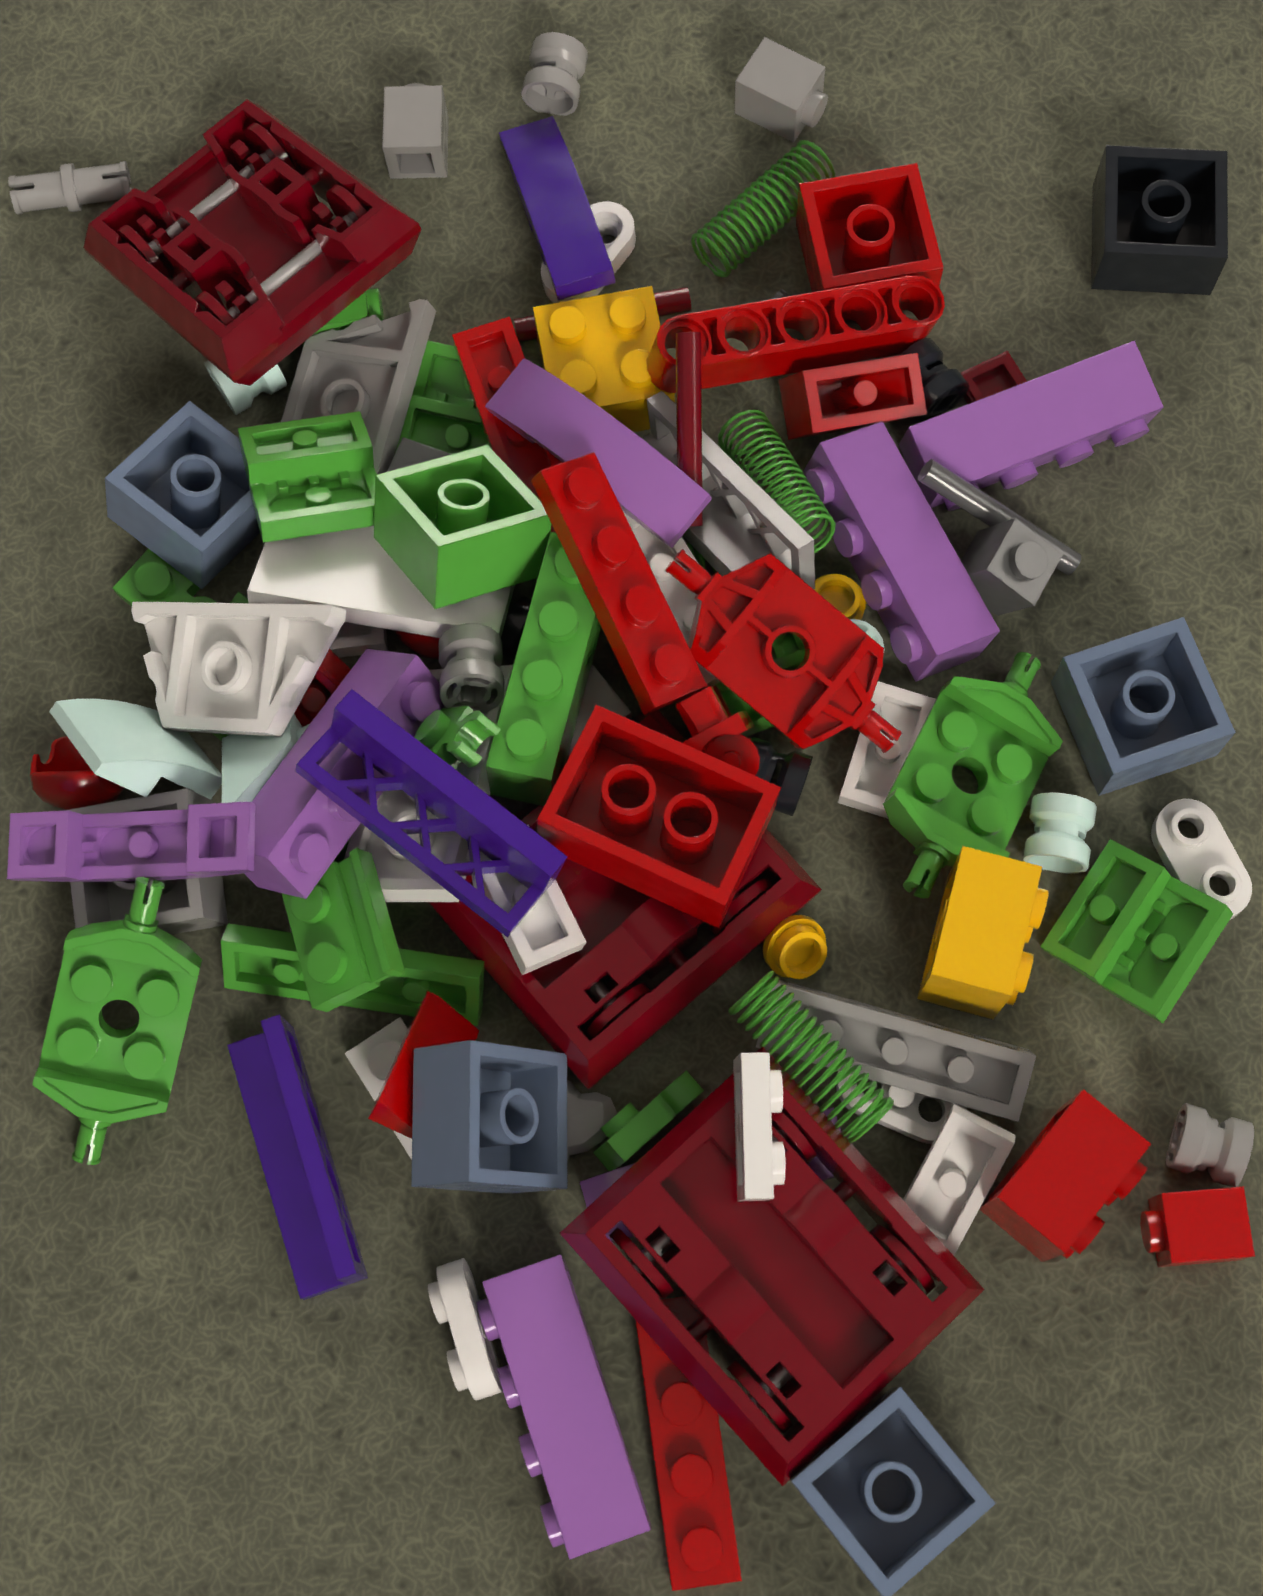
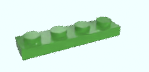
[221,923,484,1026]

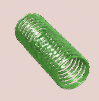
[691,140,835,278]
[718,410,836,554]
[728,971,894,1143]

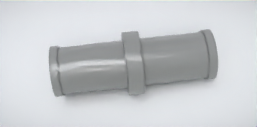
[8,161,132,215]

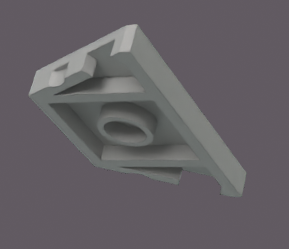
[281,299,436,474]

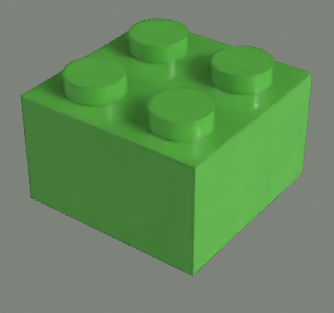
[374,445,551,609]

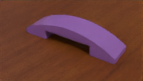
[485,358,712,548]
[7,802,256,882]

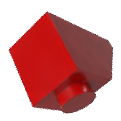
[779,353,927,440]

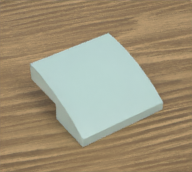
[49,699,222,800]

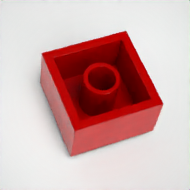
[796,163,944,321]
[979,1089,1151,1262]

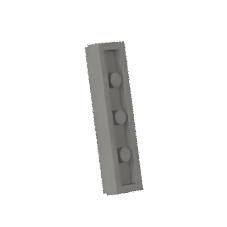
[642,391,815,589]
[756,979,1036,1122]

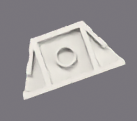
[131,602,346,737]

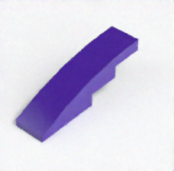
[499,116,616,301]

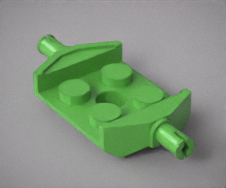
[883,652,1063,899]
[32,877,202,1165]

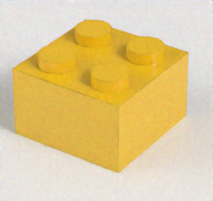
[533,286,675,432]
[917,846,1048,1019]

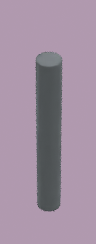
[918,459,1082,575]

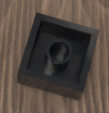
[1091,145,1228,295]

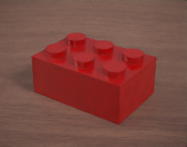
[537,704,781,928]

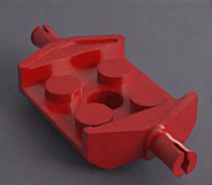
[665,549,902,753]

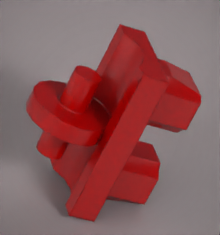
[675,685,760,776]

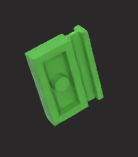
[282,848,405,1012]

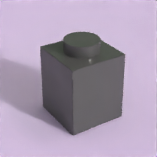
[961,518,1063,616]

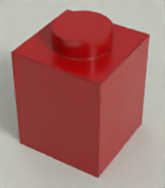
[1140,1186,1255,1267]

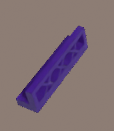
[295,689,567,938]
[227,1014,368,1300]

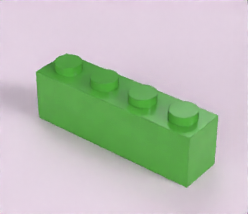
[486,532,602,806]

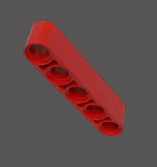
[646,276,945,393]

